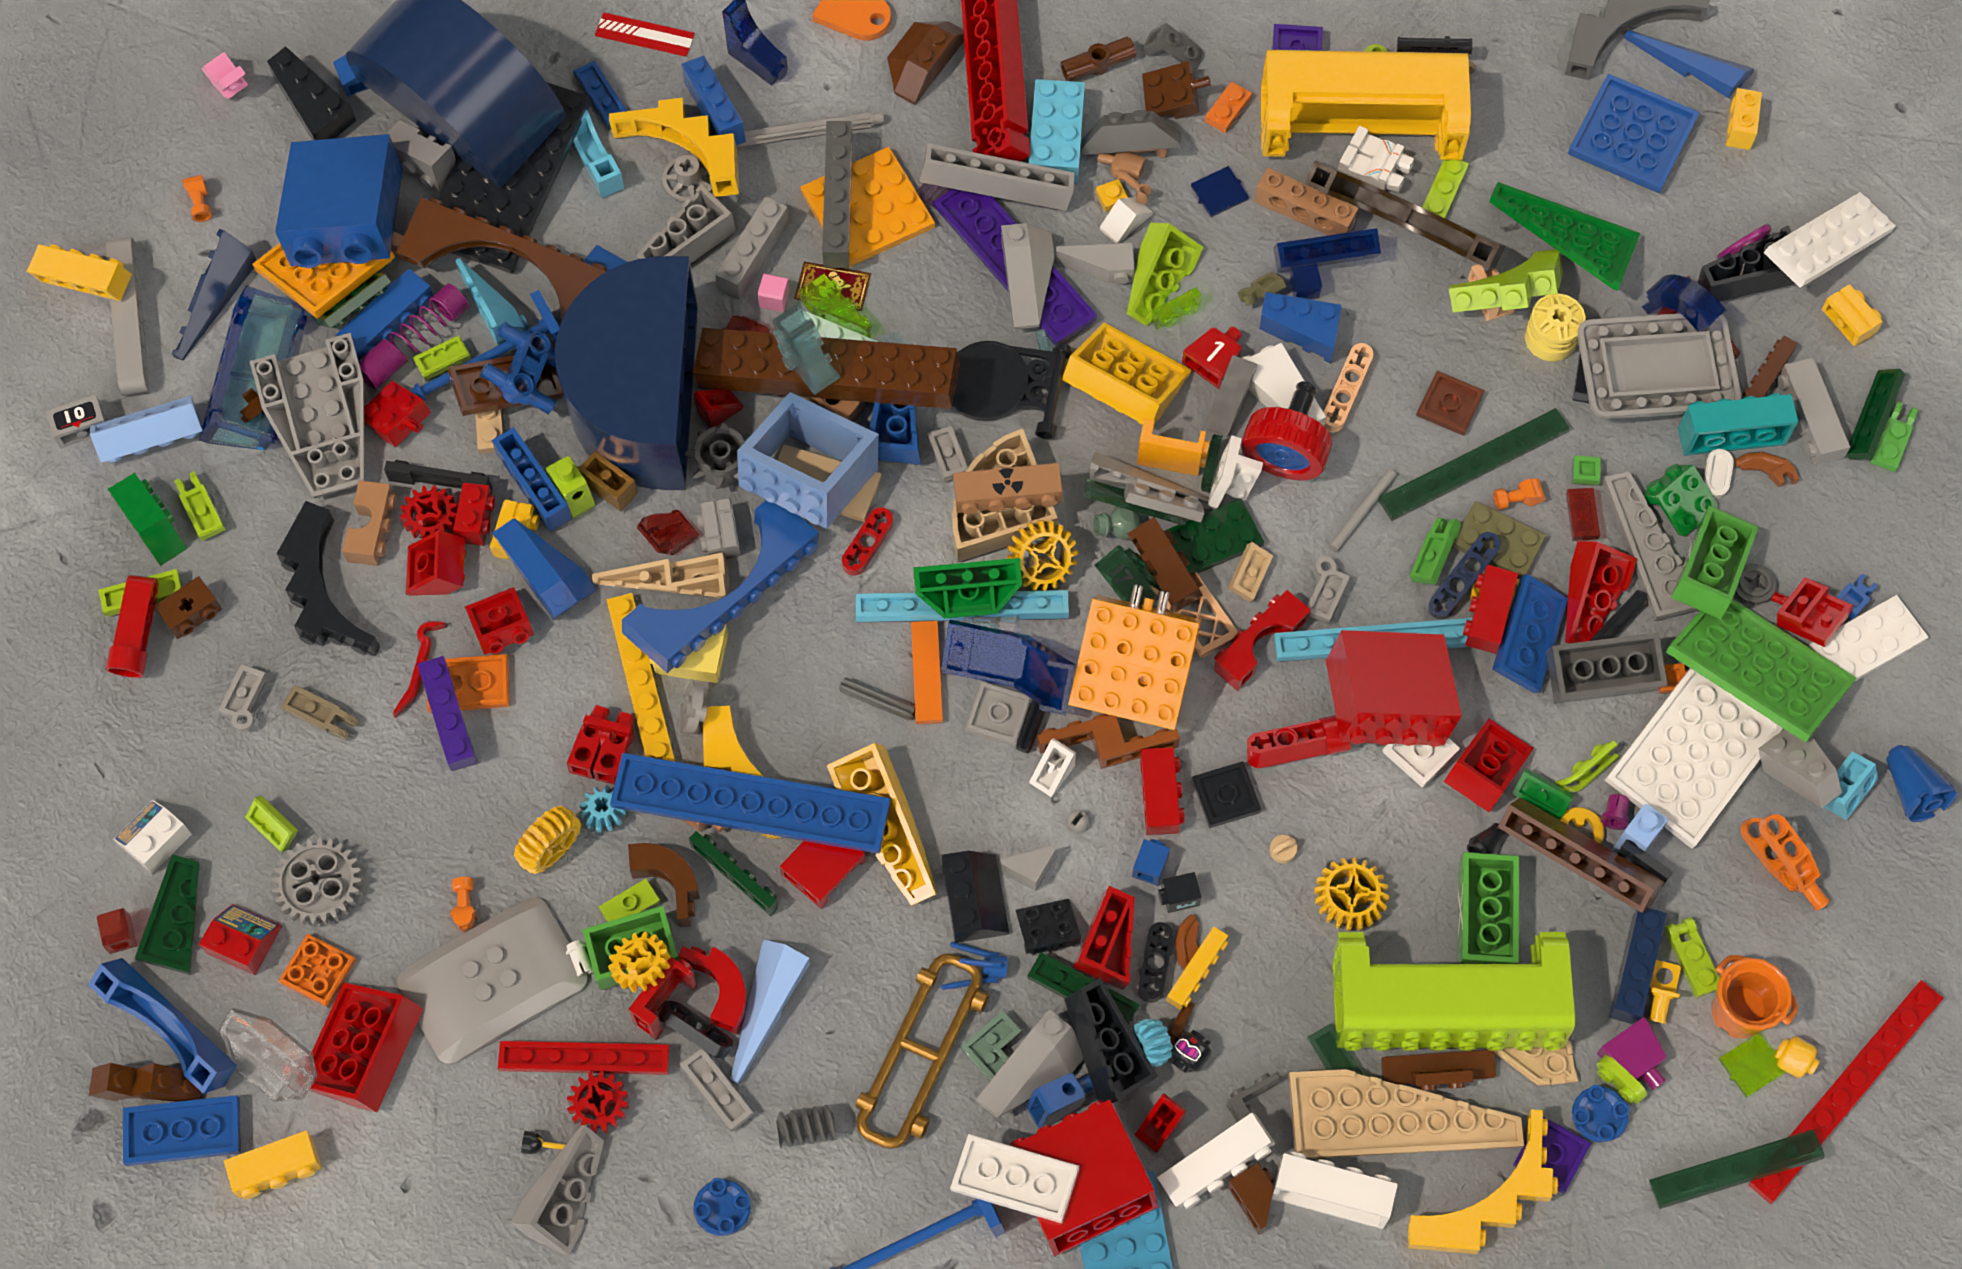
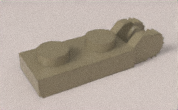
[280,685,359,741]

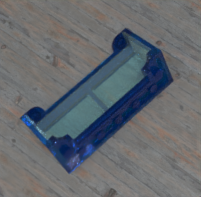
[199,286,308,451]

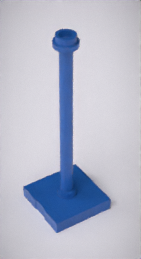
[411,290,559,401]
[830,1198,1006,1269]

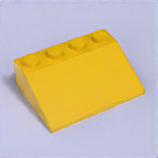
[1062,322,1192,425]

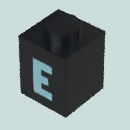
[1158,872,1202,913]

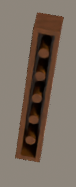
[1498,797,1664,913]

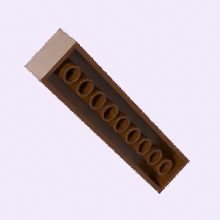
[693,328,960,409]

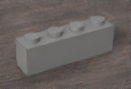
[715,197,789,300]
[1778,358,1850,466]

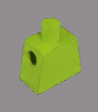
[546,456,595,518]

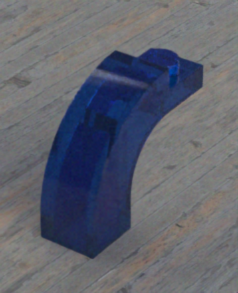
[1642,274,1726,332]

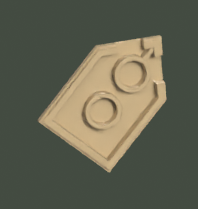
[1494,1040,1578,1086]

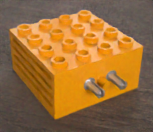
[1068,585,1202,730]

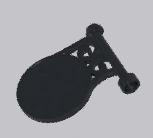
[953,341,1073,440]

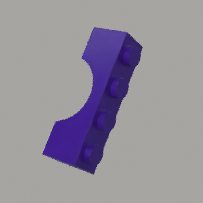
[417,656,478,771]

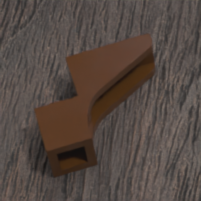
[89,1063,201,1102]

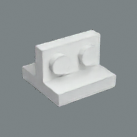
[1208,436,1263,508]

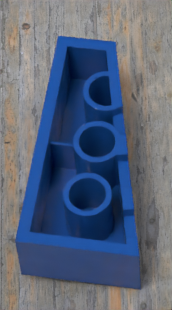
[869,403,921,465]

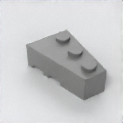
[386,120,456,192]

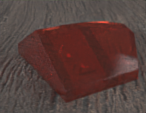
[637,510,699,556]

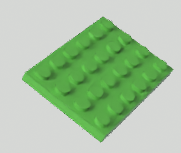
[1666,599,1857,743]

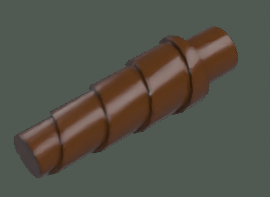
[1167,1002,1195,1045]

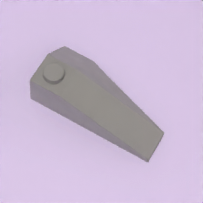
[1001,223,1055,330]
[975,1009,1084,1119]
[510,1125,604,1255]

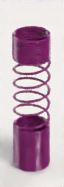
[359,283,470,390]

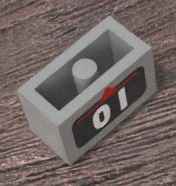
[45,394,107,448]

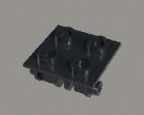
[1016,899,1081,956]

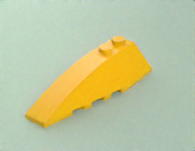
[827,743,937,905]

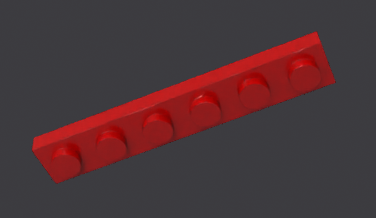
[498,1041,670,1075]

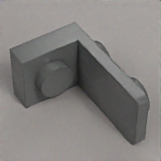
[1142,23,1203,69]
[1227,1073,1280,1122]

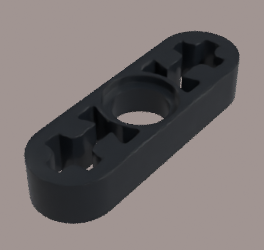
[1138,922,1173,1003]
[659,1001,733,1058]

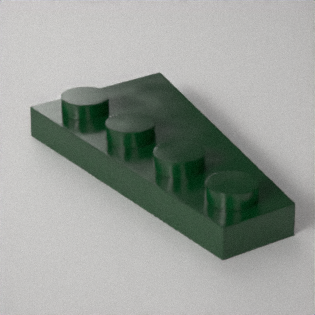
[135,854,200,975]

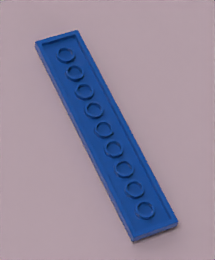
[610,753,891,854]

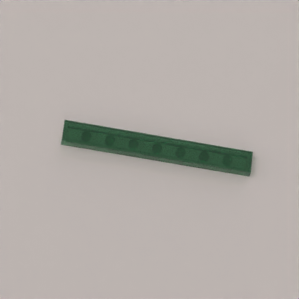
[1378,408,1570,521]

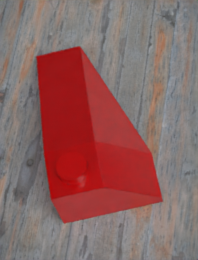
[1565,541,1637,644]

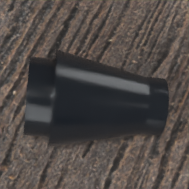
[1467,823,1506,854]

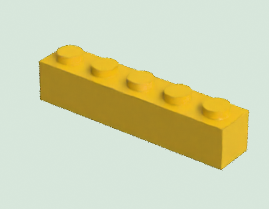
[1166,926,1229,1010]

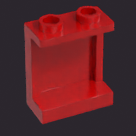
[779,841,866,910]
[628,957,697,1040]

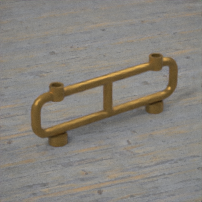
[855,953,990,1149]

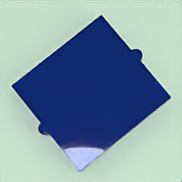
[1190,166,1249,217]

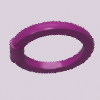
[1717,224,1772,259]

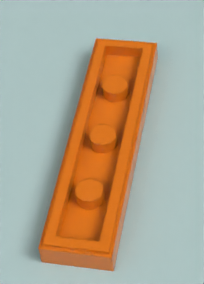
[911,621,943,724]

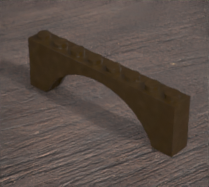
[1304,161,1506,269]

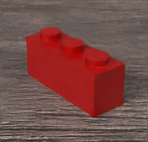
[1462,565,1518,654]
[1140,747,1185,835]

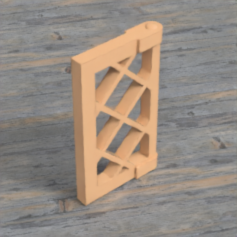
[1157,572,1238,658]

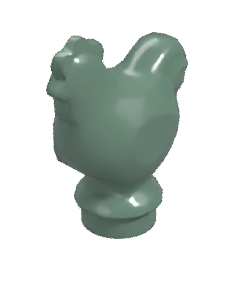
[1093,504,1148,540]

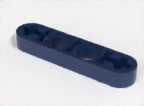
[1428,532,1501,619]

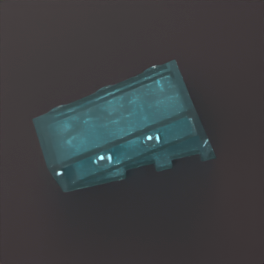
[772,303,840,395]

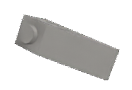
[1056,243,1134,284]

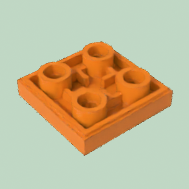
[278,933,356,1008]

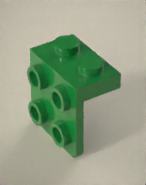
[1642,464,1718,536]

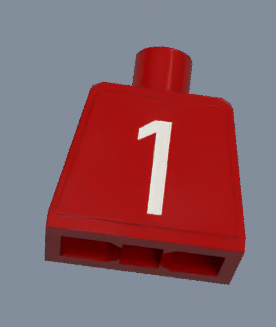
[1182,326,1242,389]

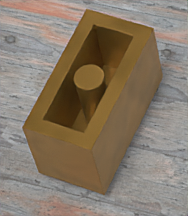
[578,451,638,512]

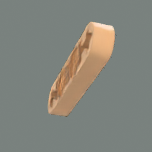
[1323,343,1374,433]

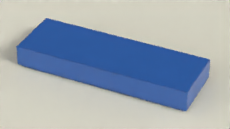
[573,60,627,130]

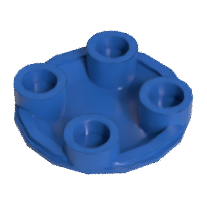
[1572,1085,1629,1142]
[694,1178,750,1236]

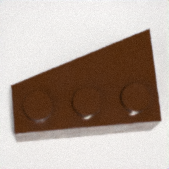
[1127,517,1203,612]

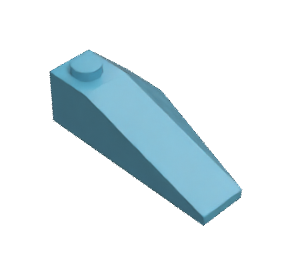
[455,258,529,346]

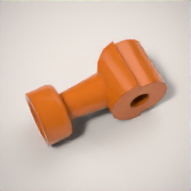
[182,174,212,222]
[1493,478,1546,510]
[450,877,478,932]

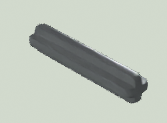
[839,678,915,720]

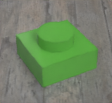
[1572,455,1601,485]

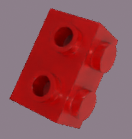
[453,483,495,546]

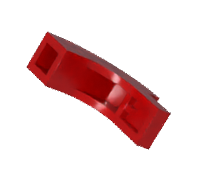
[678,946,747,1035]

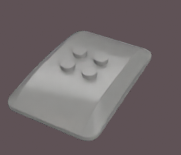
[1577,311,1741,418]
[397,898,588,1065]

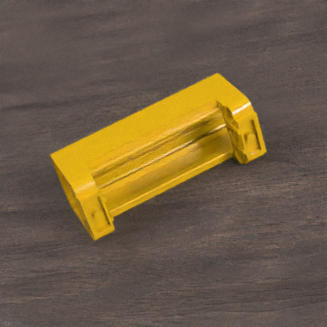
[1261,50,1471,160]

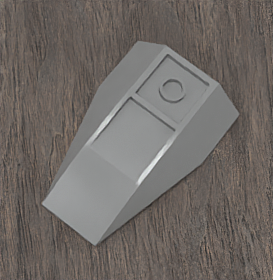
[250,333,365,498]

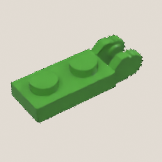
[1870,401,1918,473]
[1409,518,1461,585]

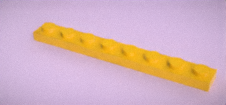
[606,593,675,762]

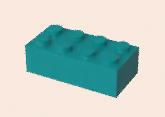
[1677,393,1798,456]

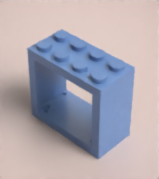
[737,392,878,529]

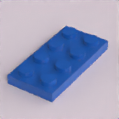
[1492,574,1568,693]
[123,1095,241,1166]

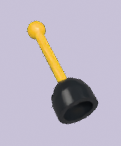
[521,1130,566,1154]

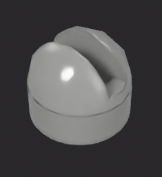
[1067,810,1089,834]

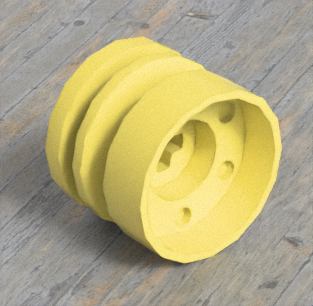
[1524,294,1586,362]

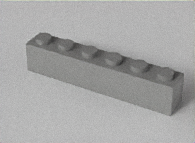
[919,143,1075,211]

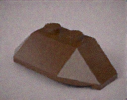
[887,21,964,105]

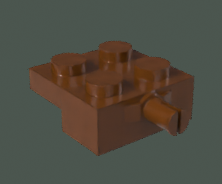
[1142,61,1211,119]

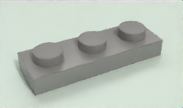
[1124,483,1204,522]
[680,1048,754,1132]

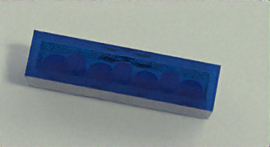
[1273,228,1381,273]

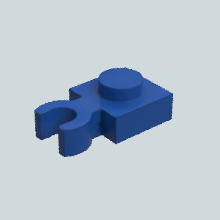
[1836,574,1877,620]

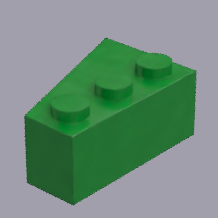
[108,472,187,566]

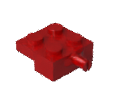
[364,381,431,448]
[1771,577,1852,647]

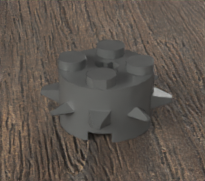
[685,423,750,489]

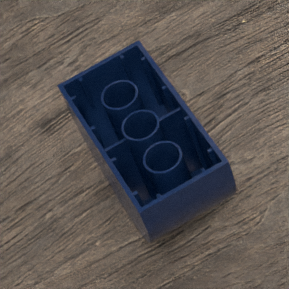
[346,0,566,188]
[555,256,698,490]

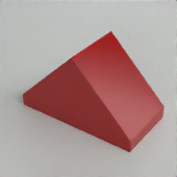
[694,389,744,428]
[1134,1093,1186,1153]

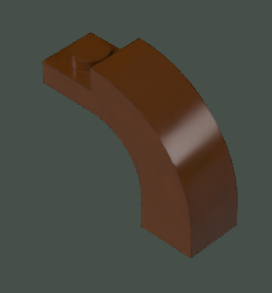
[628,843,700,927]

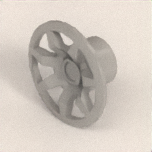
[662,154,712,201]

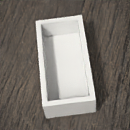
[1272,1152,1397,1229]

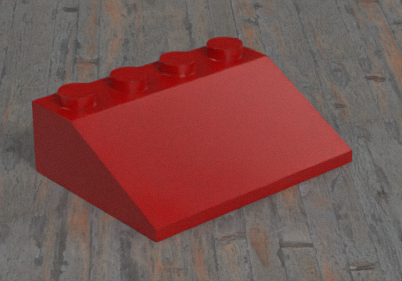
[297,982,423,1113]

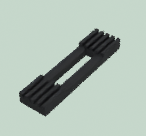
[384,460,492,491]

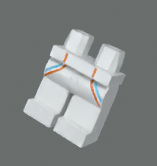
[1338,126,1414,192]

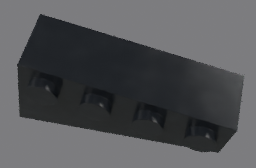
[1064,978,1158,1104]

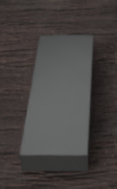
[1204,355,1258,437]

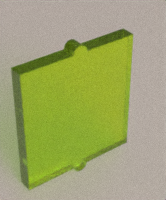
[1719,1033,1786,1098]

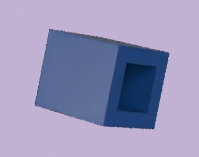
[1132,839,1170,886]

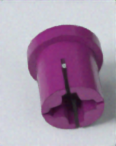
[1600,794,1630,830]

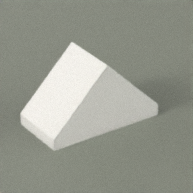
[1100,197,1153,244]
[1029,738,1076,797]

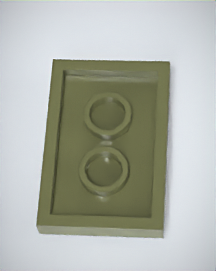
[1452,501,1546,580]

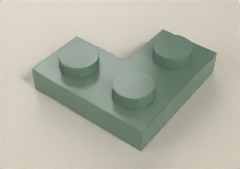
[961,1010,1021,1081]

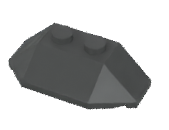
[1080,110,1181,155]

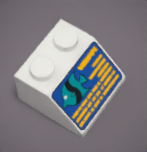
[113,800,192,874]

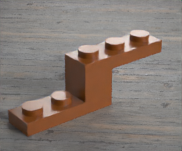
[1037,714,1180,769]

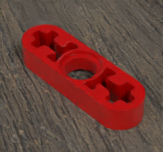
[842,507,893,576]

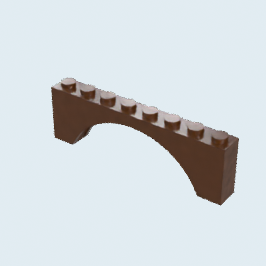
[397,198,608,319]

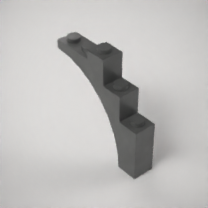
[1565,0,1710,80]

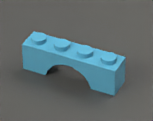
[572,109,624,198]

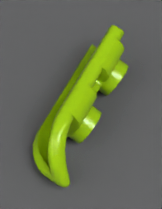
[1555,740,1619,792]

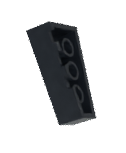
[267,46,356,140]
[1697,225,1796,305]

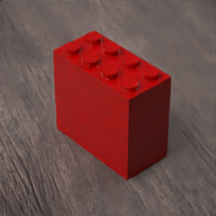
[1326,630,1462,747]
[1010,1099,1159,1257]

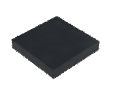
[1191,761,1261,829]

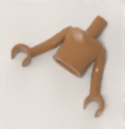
[1097,148,1169,204]

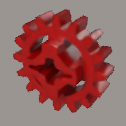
[400,485,458,538]
[567,1071,629,1134]

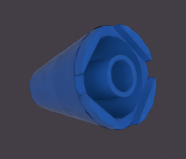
[1886,745,1957,822]

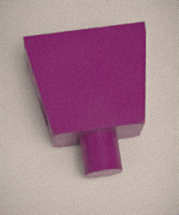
[1597,1017,1666,1090]

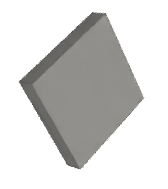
[965,681,1032,747]

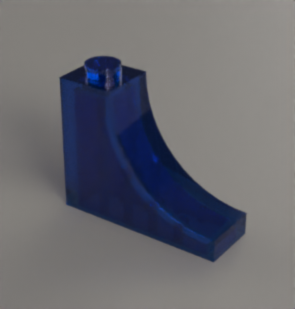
[722,0,788,86]

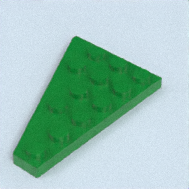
[1489,182,1640,291]

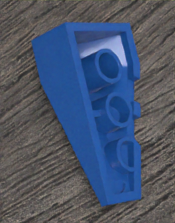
[492,518,597,620]

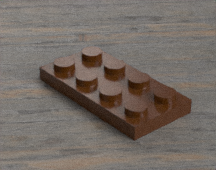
[448,355,563,416]

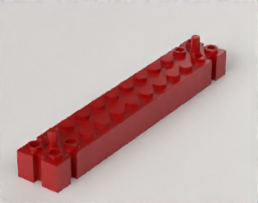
[961,0,1031,162]

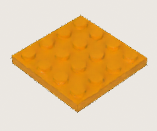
[800,146,935,269]
[252,243,395,319]

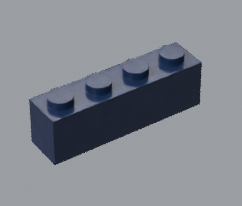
[1609,908,1667,1025]

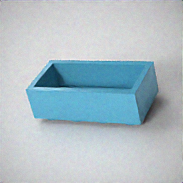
[1029,79,1085,183]

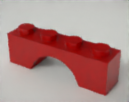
[1214,590,1311,691]

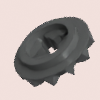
[1735,564,1776,605]

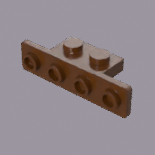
[1381,1049,1496,1090]

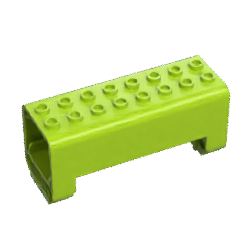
[1332,932,1575,1051]

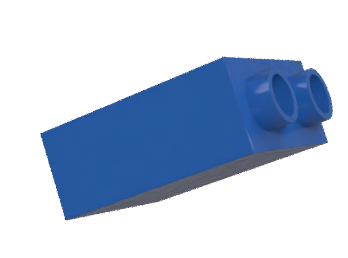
[275,134,403,268]

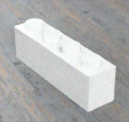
[1157,1113,1275,1209]

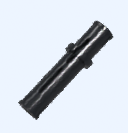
[1397,36,1472,55]

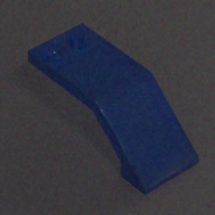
[940,619,1075,716]

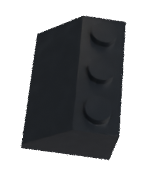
[941,850,1009,943]

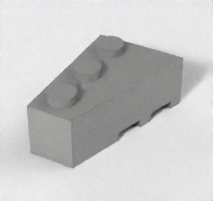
[1758,729,1842,808]

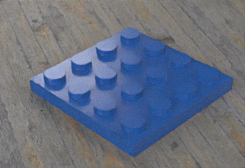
[1568,73,1700,194]

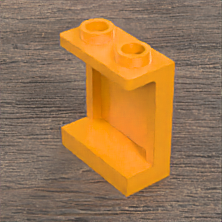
[1137,418,1210,476]

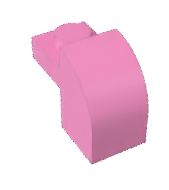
[201,52,248,99]

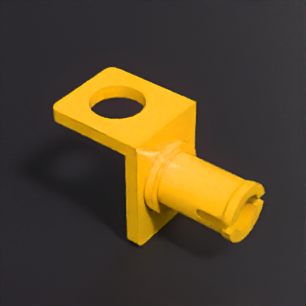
[1648,960,1681,1024]

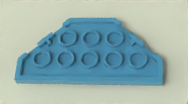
[1080,1171,1173,1269]

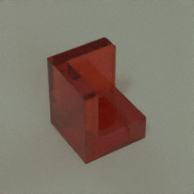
[97,908,137,954]

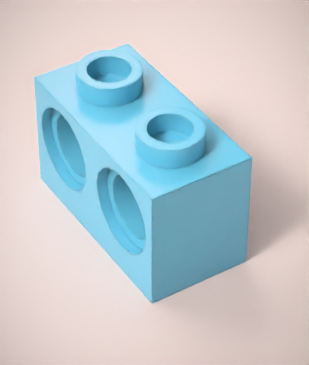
[1823,751,1878,820]

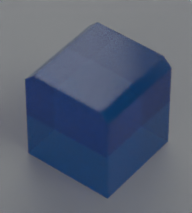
[1289,264,1322,300]

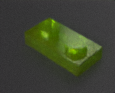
[1152,287,1202,330]

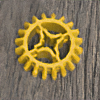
[1007,519,1078,591]
[514,806,582,874]
[1314,857,1389,932]

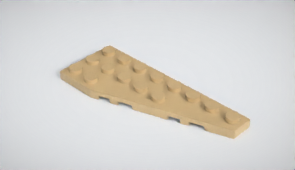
[1288,1069,1524,1159]

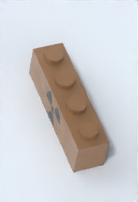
[953,463,1062,514]

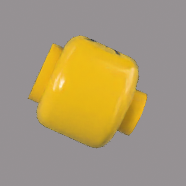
[1774,1036,1820,1078]

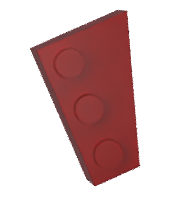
[1072,886,1135,990]

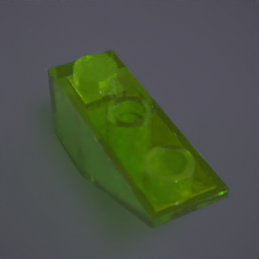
[800,274,872,339]

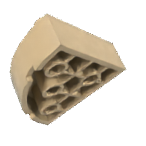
[952,428,1058,562]

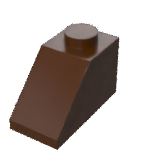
[1227,1163,1274,1235]

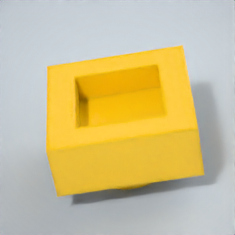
[1095,179,1128,212]

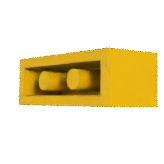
[223,1130,322,1199]

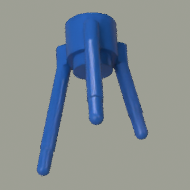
[941,942,1007,990]

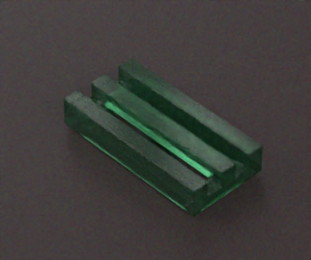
[1201,434,1223,493]

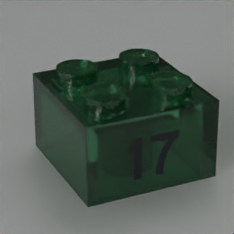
[1095,545,1162,605]

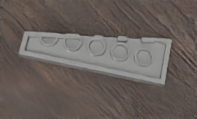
[1602,471,1698,621]

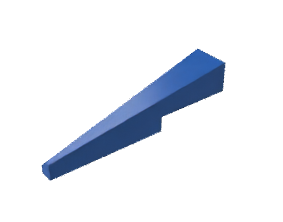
[1625,30,1754,98]

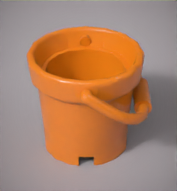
[1712,955,1799,1039]

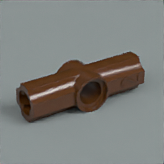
[1060,36,1136,81]

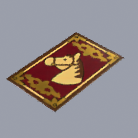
[794,261,871,311]

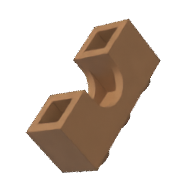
[342,480,397,566]

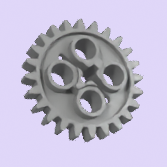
[271,838,363,927]

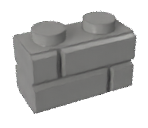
[697,498,741,558]

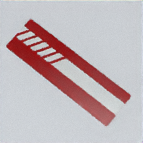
[595,12,694,57]

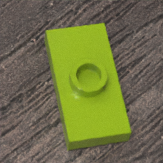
[413,335,471,381]
[245,795,298,853]
[598,878,661,922]

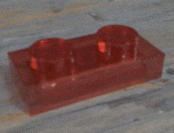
[1566,488,1600,541]

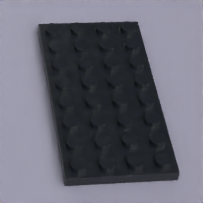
[438,82,592,274]

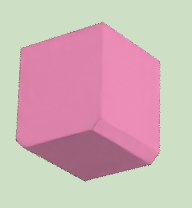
[758,273,790,312]

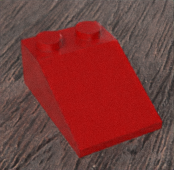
[1444,718,1534,812]

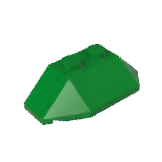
[913,558,1022,619]

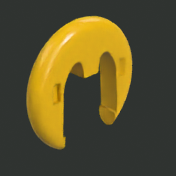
[1560,807,1605,844]

